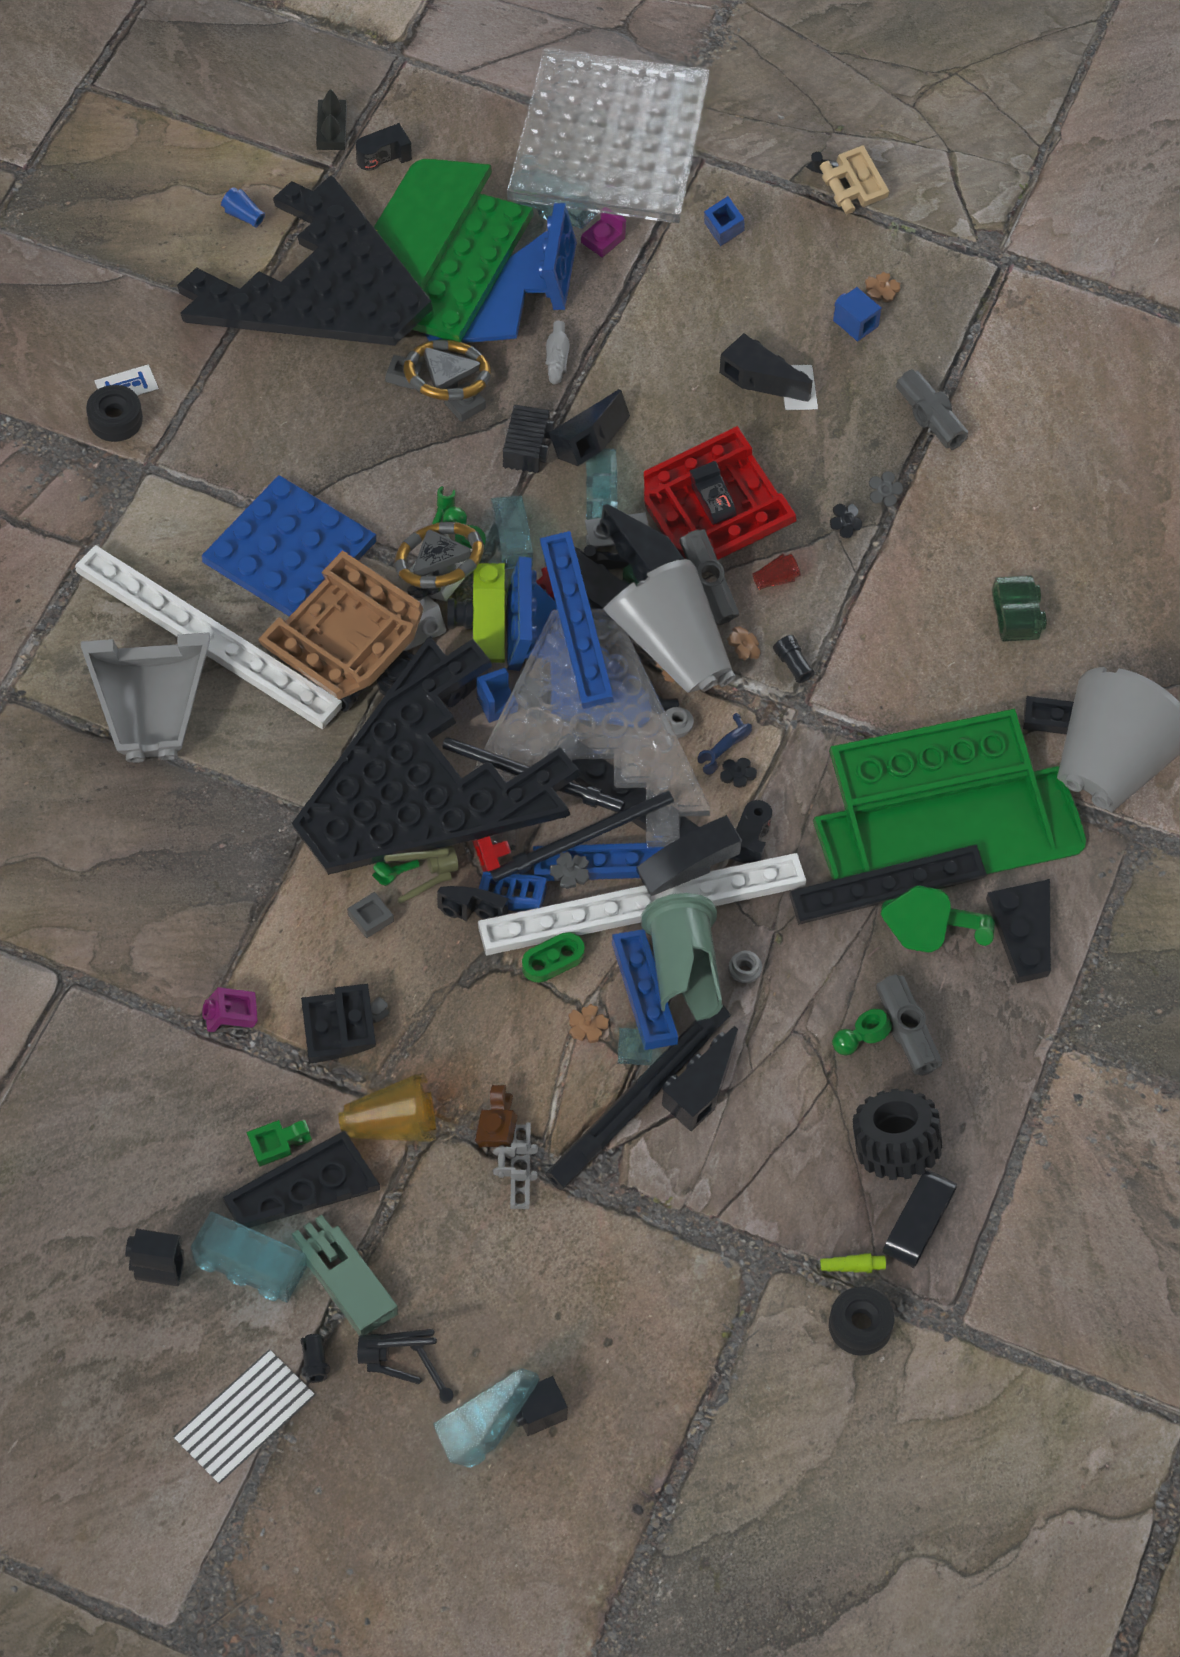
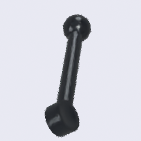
[410,1337,454,1404]

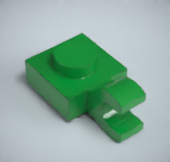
[246,1120,312,1167]

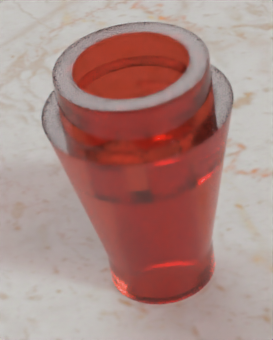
[752,553,801,590]

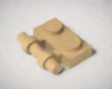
[819,145,890,215]

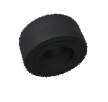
[86,385,143,442]
[829,1287,895,1356]

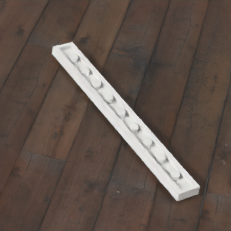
[75,545,342,730]
[478,853,806,956]

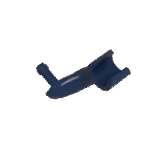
[697,713,752,775]

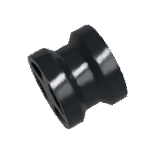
[448,598,473,629]

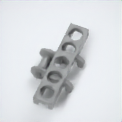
[493,1123,538,1209]

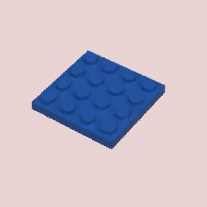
[202,475,376,617]

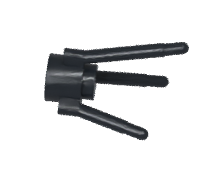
[357,1329,437,1384]

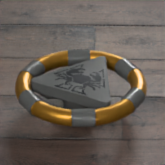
[404,339,491,401]
[394,522,484,589]

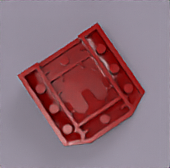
[644,426,796,560]

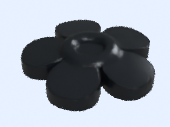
[830,503,862,538]
[407,586,441,598]
[720,758,757,788]

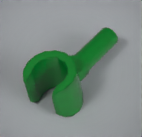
[431,486,456,525]
[372,859,420,886]

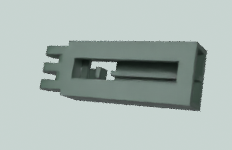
[292,1215,398,1336]

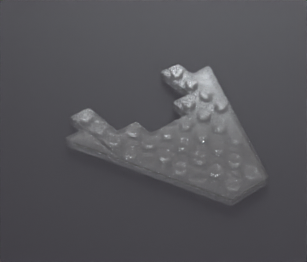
[473,609,710,850]

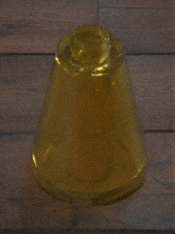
[338,1073,436,1142]

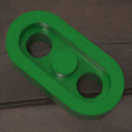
[522,933,585,983]

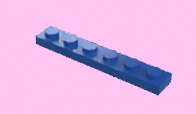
[540,531,614,709]

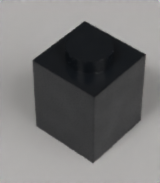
[509,1376,568,1436]

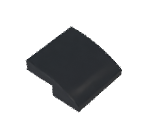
[301,983,376,1064]

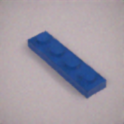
[533,842,664,881]
[612,929,678,1050]

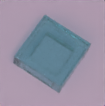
[617,1028,652,1065]

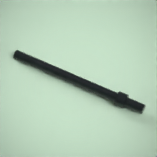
[442,737,625,813]
[489,790,674,882]

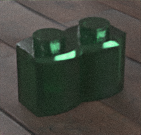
[992,575,1047,642]

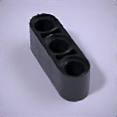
[882,1168,957,1268]

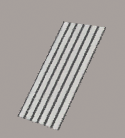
[173,1349,315,1484]

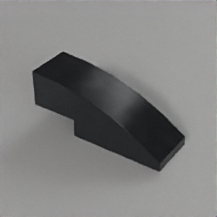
[636,815,742,896]

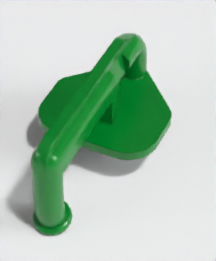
[881,886,994,952]

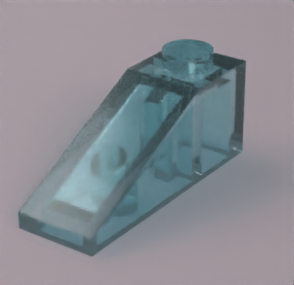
[433,1368,540,1467]

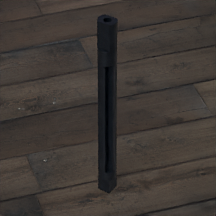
[545,1004,731,1190]

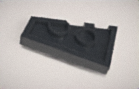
[986,879,1051,983]

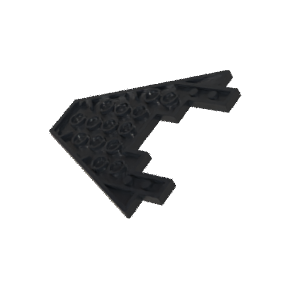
[177,175,433,346]
[292,636,581,875]

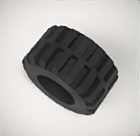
[853,1089,943,1180]

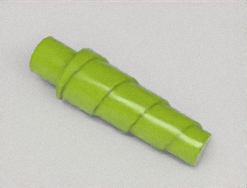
[820,1253,886,1273]

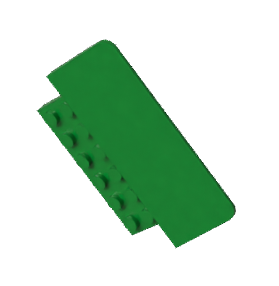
[374,159,534,342]
[813,709,1086,880]

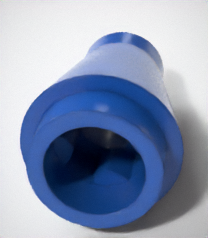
[221,187,265,228]

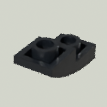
[437,886,508,921]

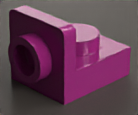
[581,205,626,258]
[202,987,258,1032]

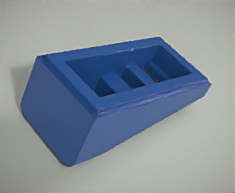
[479,872,547,912]

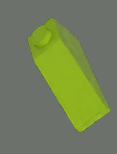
[473,563,505,663]

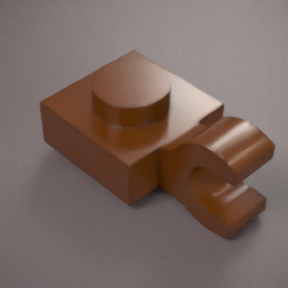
[475,1085,518,1147]

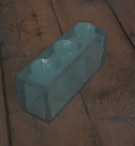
[191,1211,307,1303]

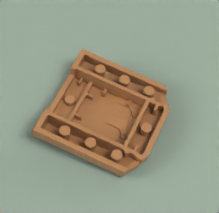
[258,550,424,700]

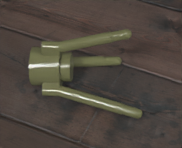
[384,845,458,903]

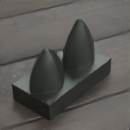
[316,89,347,150]

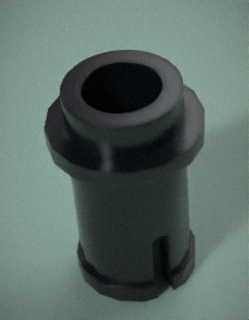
[300,1334,330,1383]

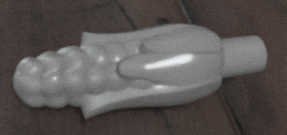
[545,321,570,385]

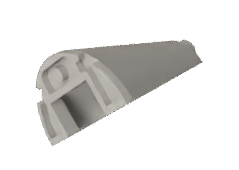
[603,559,736,693]
[81,632,210,763]
[1057,667,1180,813]

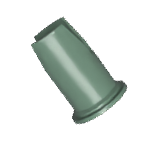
[641,893,723,1021]

